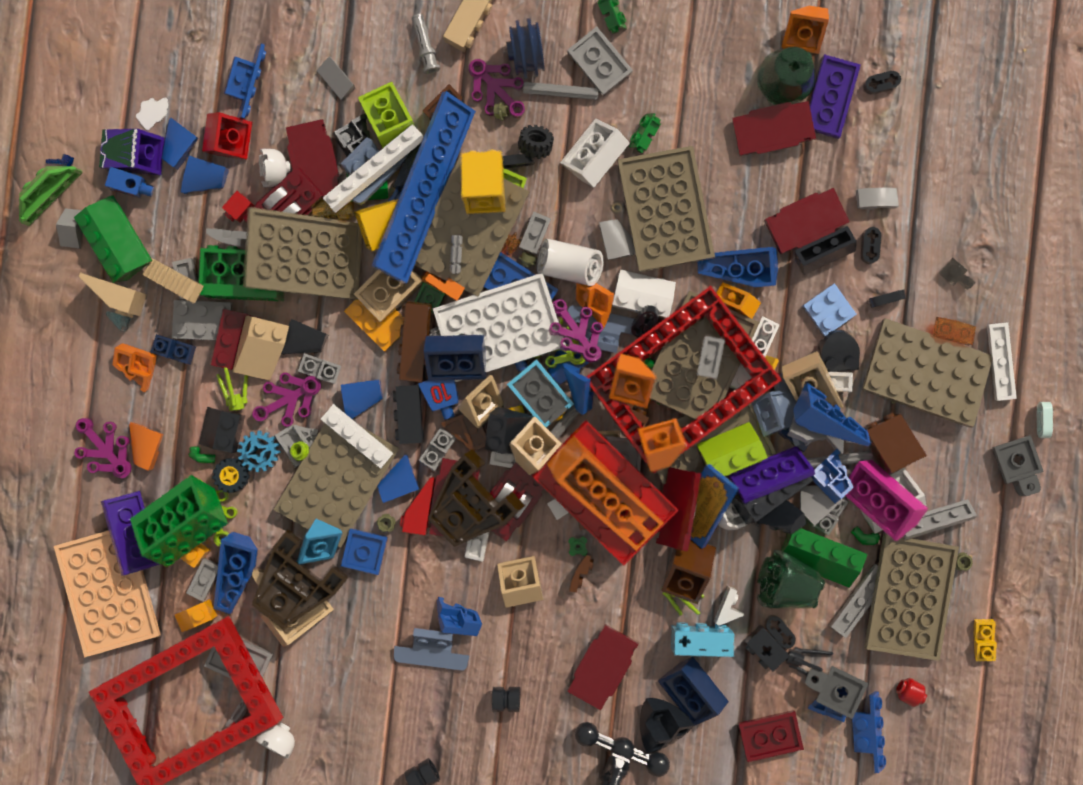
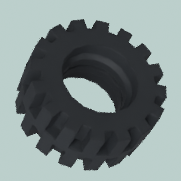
[518,125,554,159]

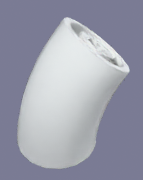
[537,238,604,286]

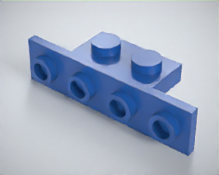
[224,43,266,119]
[852,691,886,773]

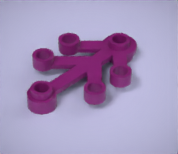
[468,59,525,118]
[549,299,603,363]
[252,373,321,427]
[74,418,131,478]

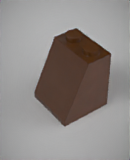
[865,412,927,473]
[661,539,716,604]

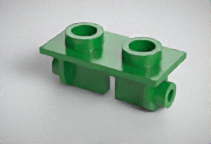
[597,0,627,34]
[628,113,661,154]

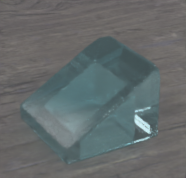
[106,311,130,332]

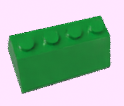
[74,195,153,283]
[777,528,868,588]

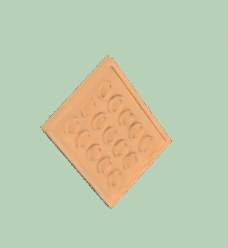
[54,530,161,657]

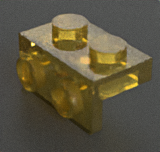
[312,200,355,220]

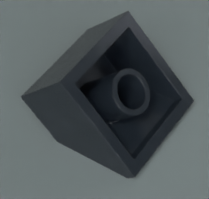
[199,407,245,453]
[485,407,534,454]

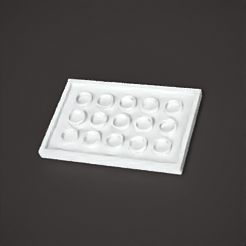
[433,273,566,382]

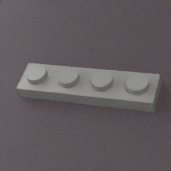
[903,499,977,540]
[829,564,878,638]

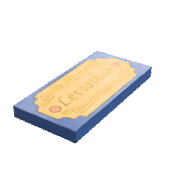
[690,464,739,549]

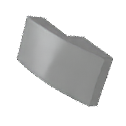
[856,188,899,210]
[298,353,341,384]
[419,428,456,471]
[813,497,849,536]

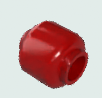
[896,678,927,707]

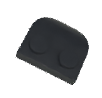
[818,330,860,372]

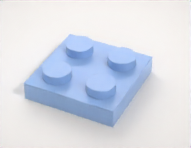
[802,283,857,337]

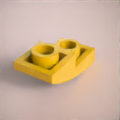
[973,619,997,661]

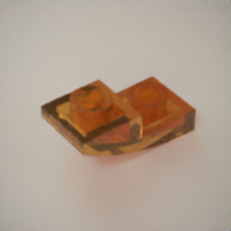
[933,317,976,346]

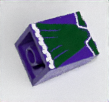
[99,129,164,175]

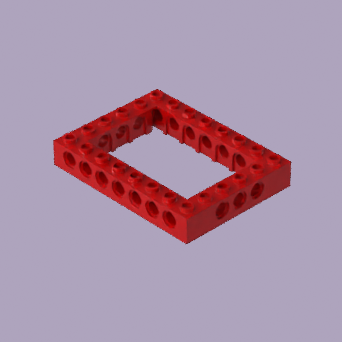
[586,286,782,474]
[89,616,284,785]

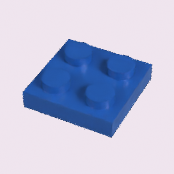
[341,528,388,575]

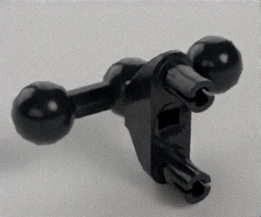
[575,722,670,785]

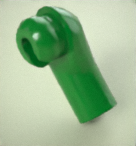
[188,447,215,464]
[851,526,880,545]

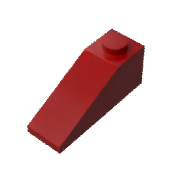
[400,477,436,535]

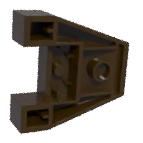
[428,449,525,547]
[252,529,348,629]

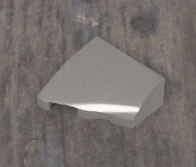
[599,220,635,260]
[206,228,247,247]

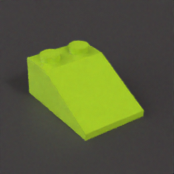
[358,82,416,148]

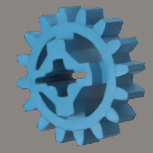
[237,431,281,472]

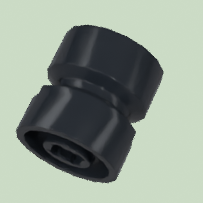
[492,687,520,712]
[404,758,440,785]

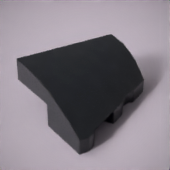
[332,113,370,157]
[281,319,329,355]
[754,500,807,534]

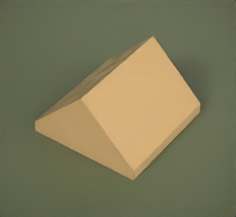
[457,375,504,428]

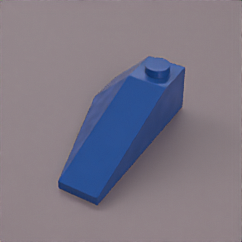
[697,247,778,287]
[793,383,871,446]
[213,532,258,614]

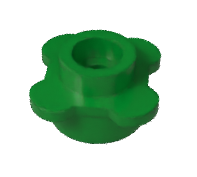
[568,537,588,556]

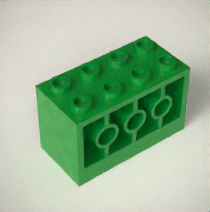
[199,245,285,302]
[130,475,228,567]

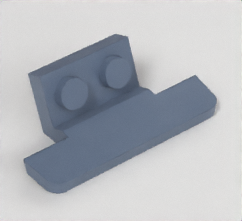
[341,138,408,205]
[568,305,640,353]
[752,373,805,447]
[394,628,469,670]

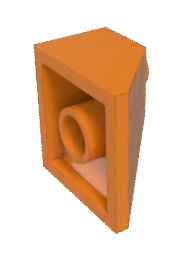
[781,5,829,54]
[609,354,656,408]
[638,419,686,472]

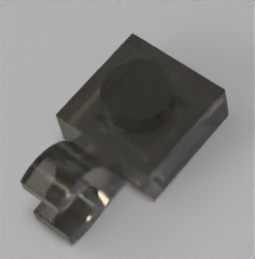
[939,258,976,290]

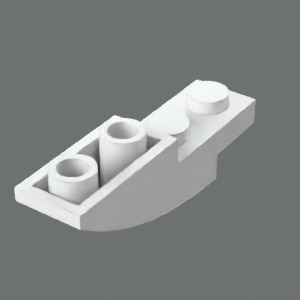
[730,316,779,390]

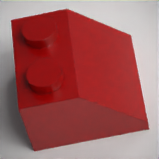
[202,112,252,160]

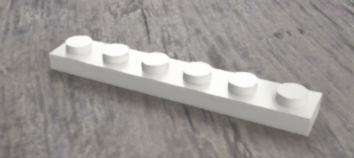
[323,124,424,213]

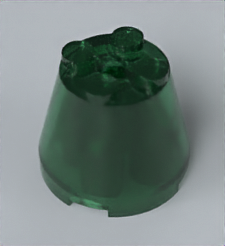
[757,47,815,105]
[757,550,825,609]

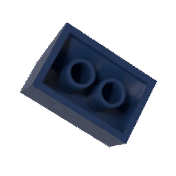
[424,335,486,380]
[658,656,729,726]

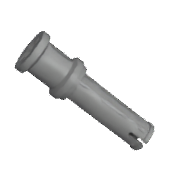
[412,14,440,74]

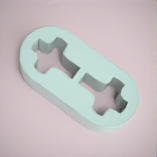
[1037,402,1053,438]

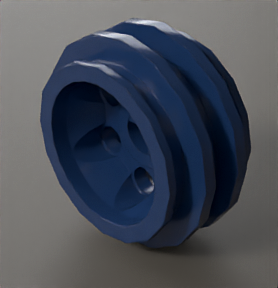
[506,18,545,79]

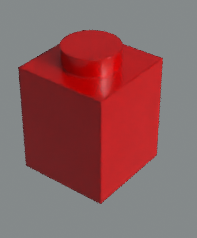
[222,191,255,223]

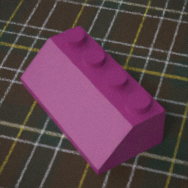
[845,460,928,541]

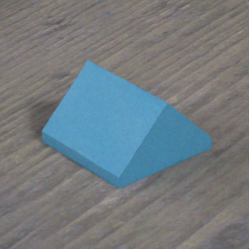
[297,519,342,564]

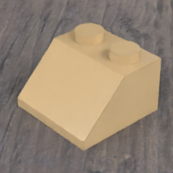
[510,416,562,475]
[497,556,543,608]

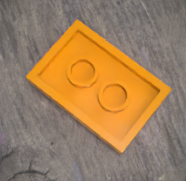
[344,299,404,352]

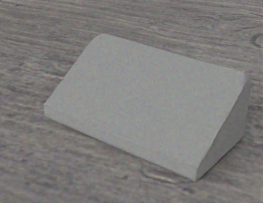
[317,56,356,100]

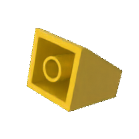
[462,150,506,214]
[354,199,399,251]

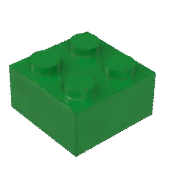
[414,282,446,314]

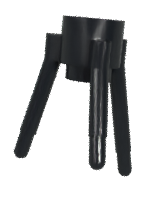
[785,647,833,682]

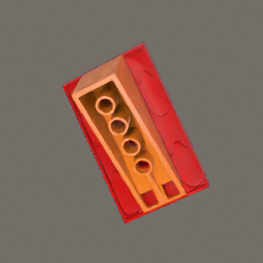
[532,420,679,566]

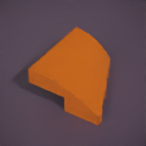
[421,271,465,301]
[576,283,614,329]
[112,343,157,392]
[129,422,164,471]

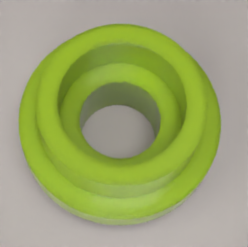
[290,441,309,461]

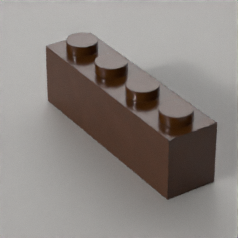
[397,301,432,382]

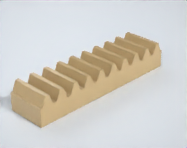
[142,258,204,303]

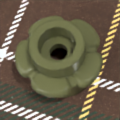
[494,102,509,121]
[519,252,537,268]
[377,514,396,532]
[956,552,973,571]

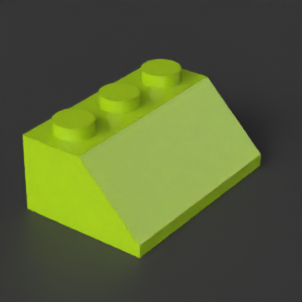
[696,422,768,476]

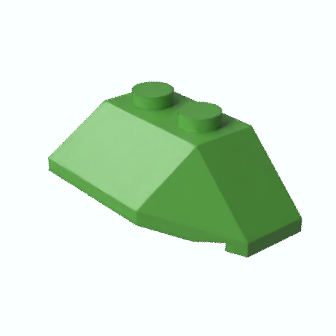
[19,166,83,226]

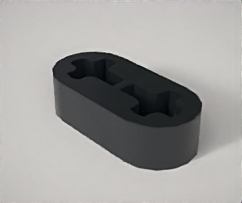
[863,71,901,95]
[502,153,535,169]
[861,227,881,264]
[869,289,906,308]
[631,305,659,337]
[765,615,796,649]

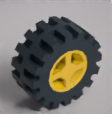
[212,458,250,493]

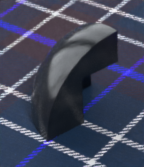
[640,698,694,753]

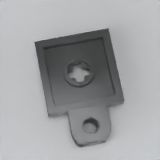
[992,435,1044,496]
[805,666,869,719]

